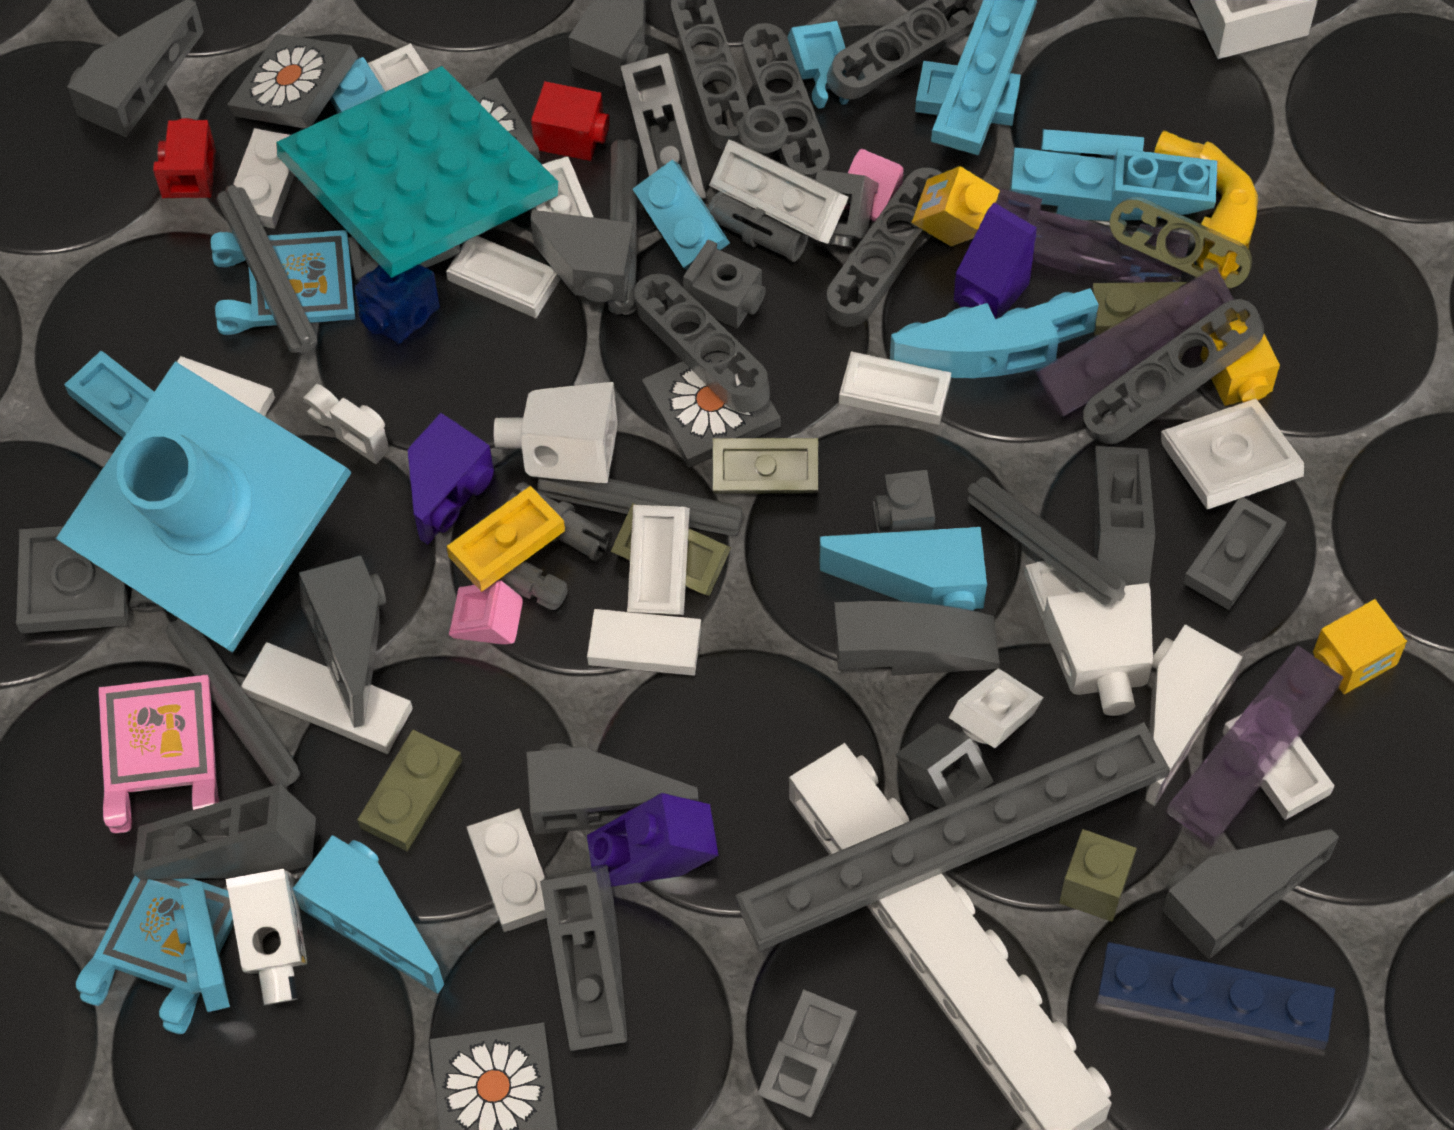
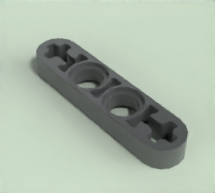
[671,0,750,150]
[826,0,983,99]
[743,23,830,180]
[827,168,942,327]
[634,274,770,413]
[1083,299,1264,444]

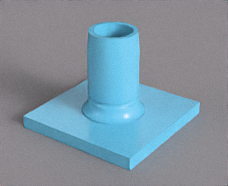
[56,361,352,653]

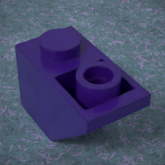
[407,413,494,545]
[587,793,719,887]

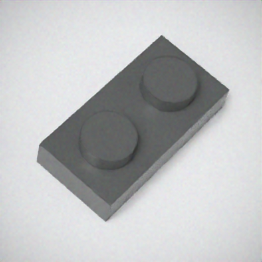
[1183,497,1287,610]

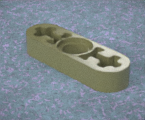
[1110,197,1252,288]

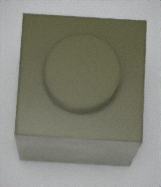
[1059,829,1137,922]

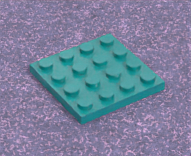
[276,66,559,278]

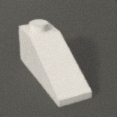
[1145,625,1242,806]

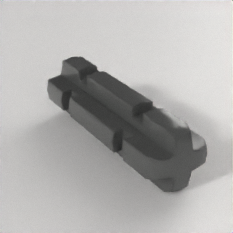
[497,561,568,610]

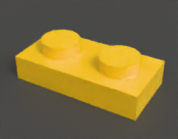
[447,486,565,592]

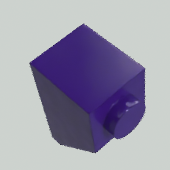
[953,203,1037,319]

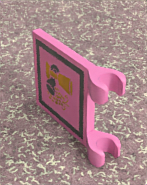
[99,675,219,834]

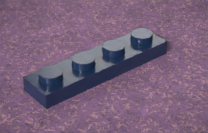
[1097,942,1335,1049]

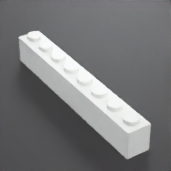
[789,743,1111,1130]

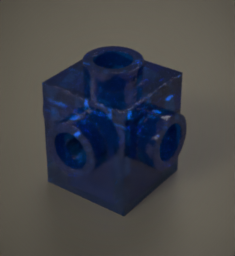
[354,264,439,344]

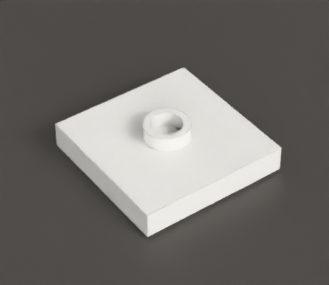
[1161,399,1304,509]

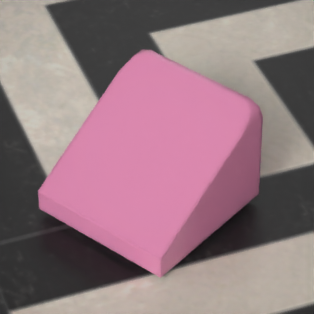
[844,149,903,221]
[449,581,523,644]

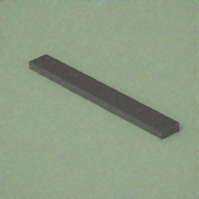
[735,722,1170,951]

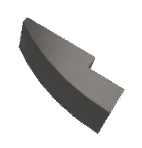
[834,601,1000,676]

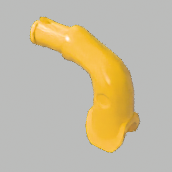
[1154,131,1258,277]

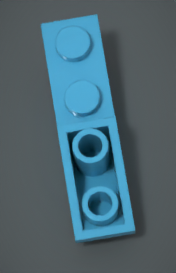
[1009,147,1217,221]
[890,288,1099,378]

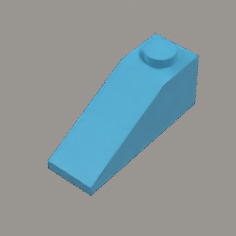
[819,527,987,611]
[293,835,444,994]

